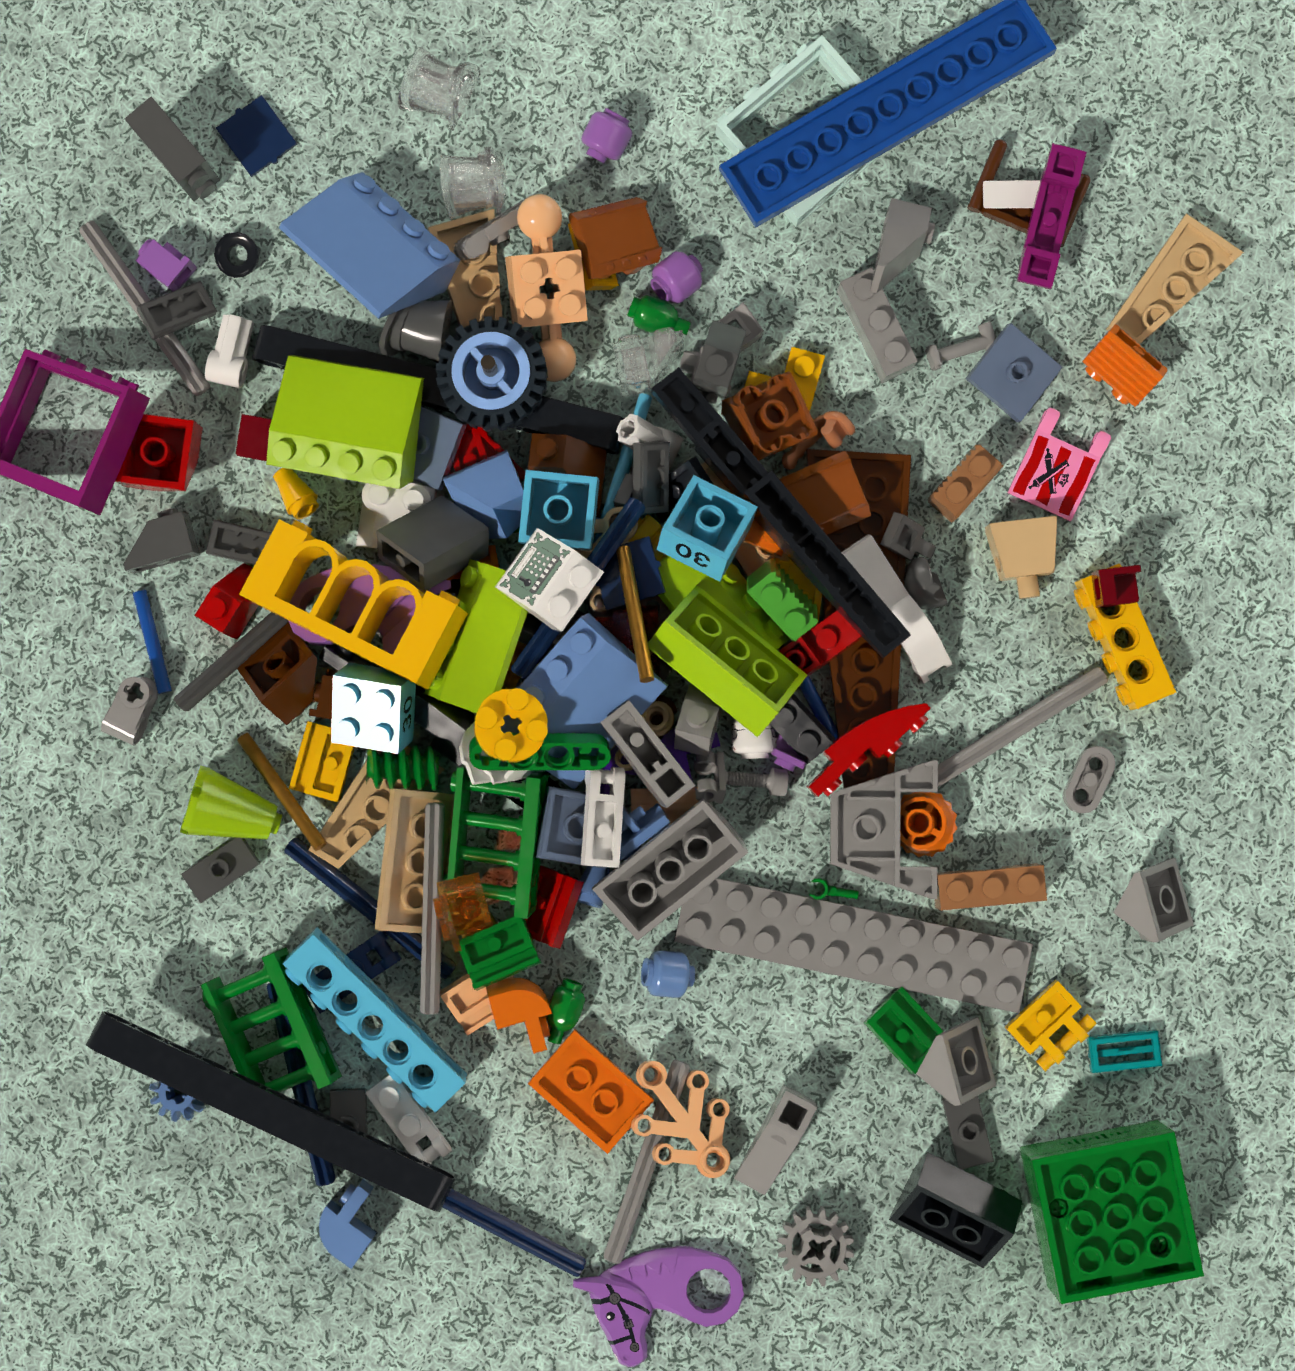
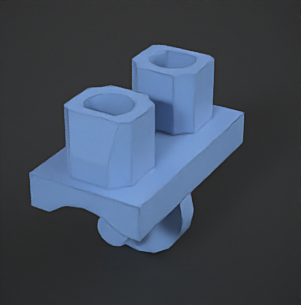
[620,803,670,860]

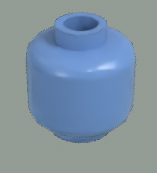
[641,950,695,998]

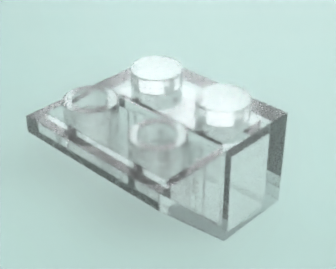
[612,327,684,398]

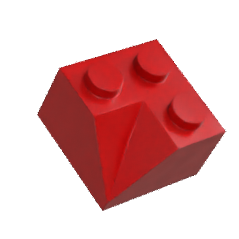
[115,414,203,491]

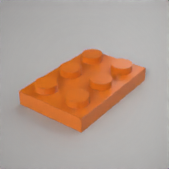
[528,1029,654,1154]

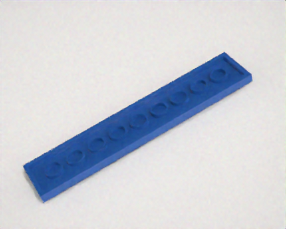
[719,0,1057,228]

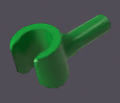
[809,878,859,900]

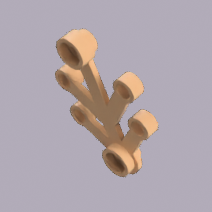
[631,1060,730,1178]

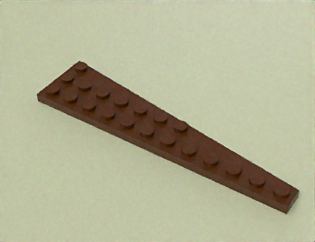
[806,449,911,789]

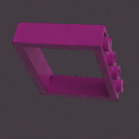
[0,349,150,515]

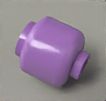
[581,108,632,163]
[650,251,703,304]

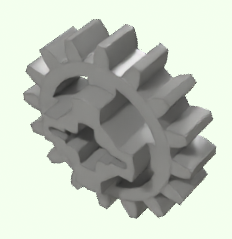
[777,1206,854,1286]

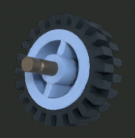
[436,316,548,431]

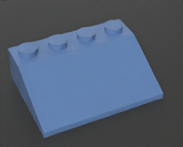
[279,172,460,319]
[501,613,668,789]

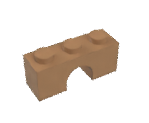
[935,863,1047,911]

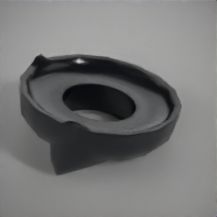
[214,232,261,278]

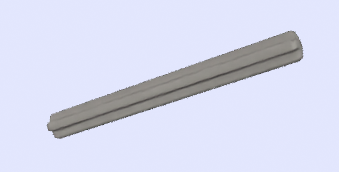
[79,221,210,396]
[938,667,1108,787]
[420,802,445,1015]
[604,1060,690,1264]

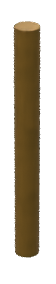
[616,546,654,683]
[237,733,327,851]

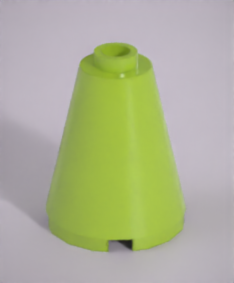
[180,765,282,839]

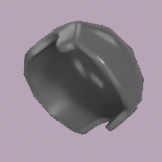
[904,557,948,610]

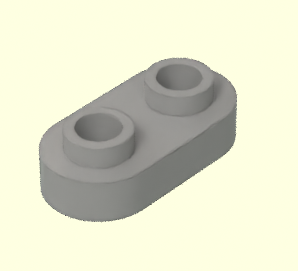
[1063,746,1115,813]

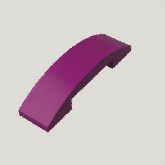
[1017,143,1087,290]

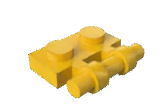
[1004,979,1097,1072]

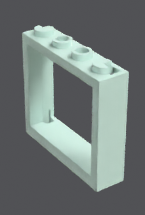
[715,35,881,227]

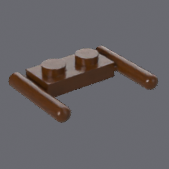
[967,139,1091,247]

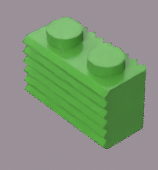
[746,558,818,642]

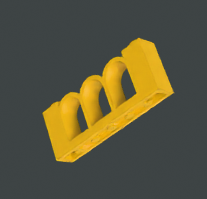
[239,519,468,690]

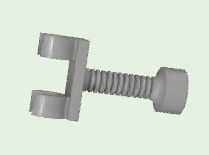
[694,751,788,804]

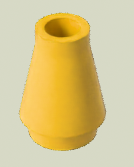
[273,468,319,520]

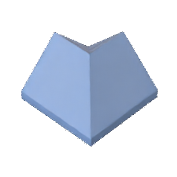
[443,450,524,539]

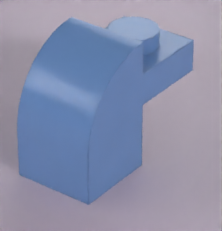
[319,1179,376,1269]

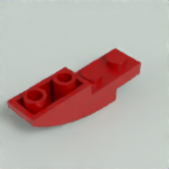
[779,611,862,678]
[806,703,931,797]

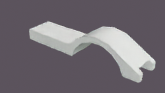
[841,534,953,684]

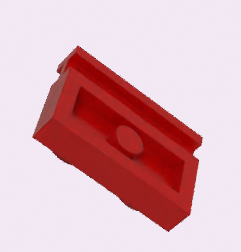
[525,865,584,949]

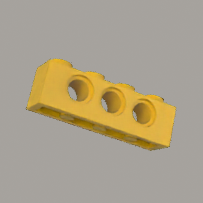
[1074,563,1177,710]

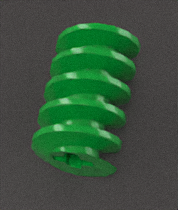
[366,745,439,791]

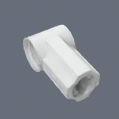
[205,314,254,388]
[616,414,684,471]

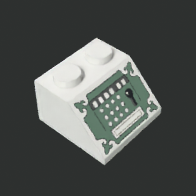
[495,528,604,632]

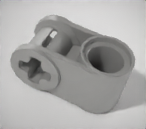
[101,677,158,746]

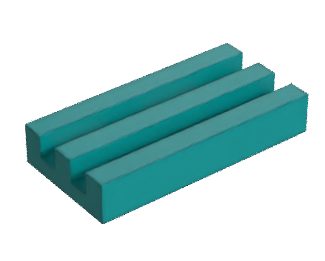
[1087,1029,1162,1073]

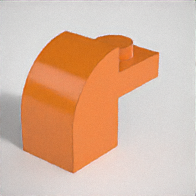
[486,978,552,1054]

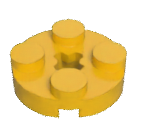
[474,688,548,762]

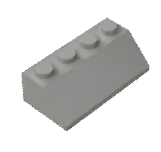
[592,798,748,941]

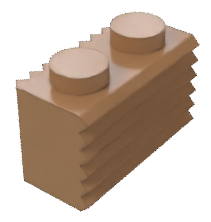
[928,445,1003,523]

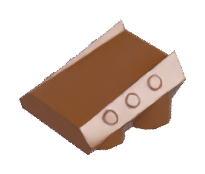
[569,197,663,280]
[721,371,818,461]
[779,451,871,535]

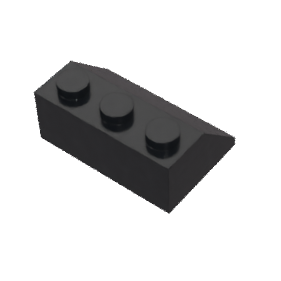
[889,1152,1022,1268]

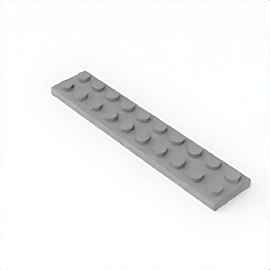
[674,878,1033,1013]

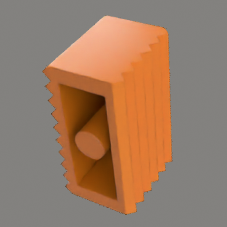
[1082,324,1168,407]

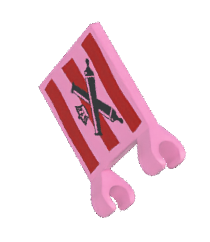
[1007,408,1111,522]

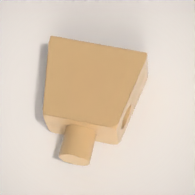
[985,516,1057,599]

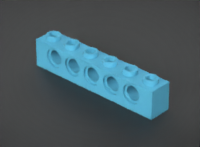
[283,927,467,1113]

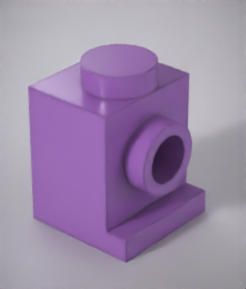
[135,239,197,292]

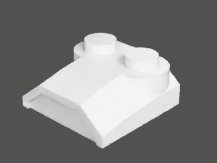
[356,483,437,549]

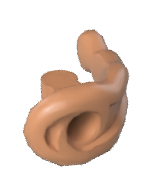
[782,411,856,470]

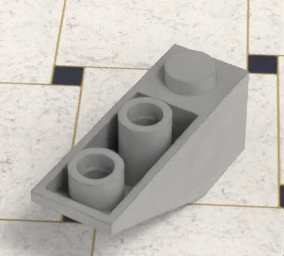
[734,1084,818,1195]

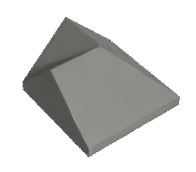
[1113,858,1194,943]
[916,1017,996,1106]

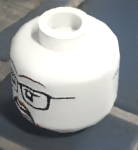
[731,719,777,759]

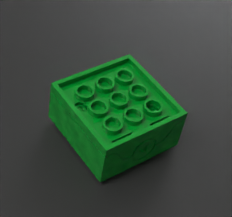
[1019,1120,1204,1304]

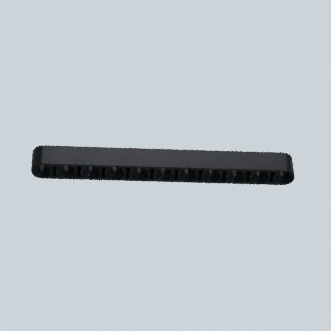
[252,325,625,454]
[86,1011,456,1212]

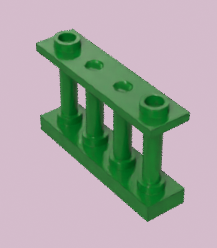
[442,764,549,919]
[200,947,342,1092]

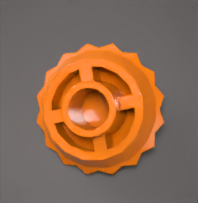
[900,792,958,857]

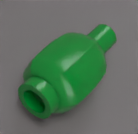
[627,295,691,335]
[547,978,585,1044]

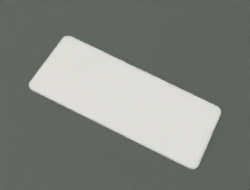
[983,180,1040,208]

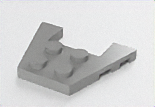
[830,760,938,899]

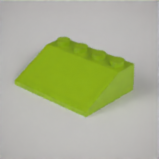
[266,355,424,489]

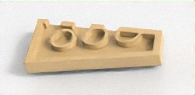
[428,209,502,328]
[1106,213,1244,344]
[309,745,445,869]

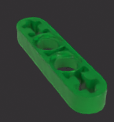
[469,733,611,770]

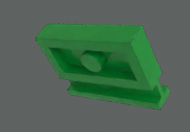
[456,917,542,991]
[863,987,944,1074]

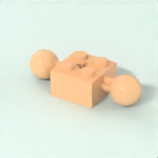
[505,194,588,382]

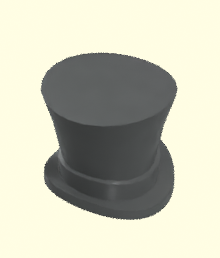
[379,300,453,363]

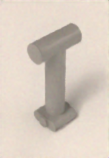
[925,322,996,370]

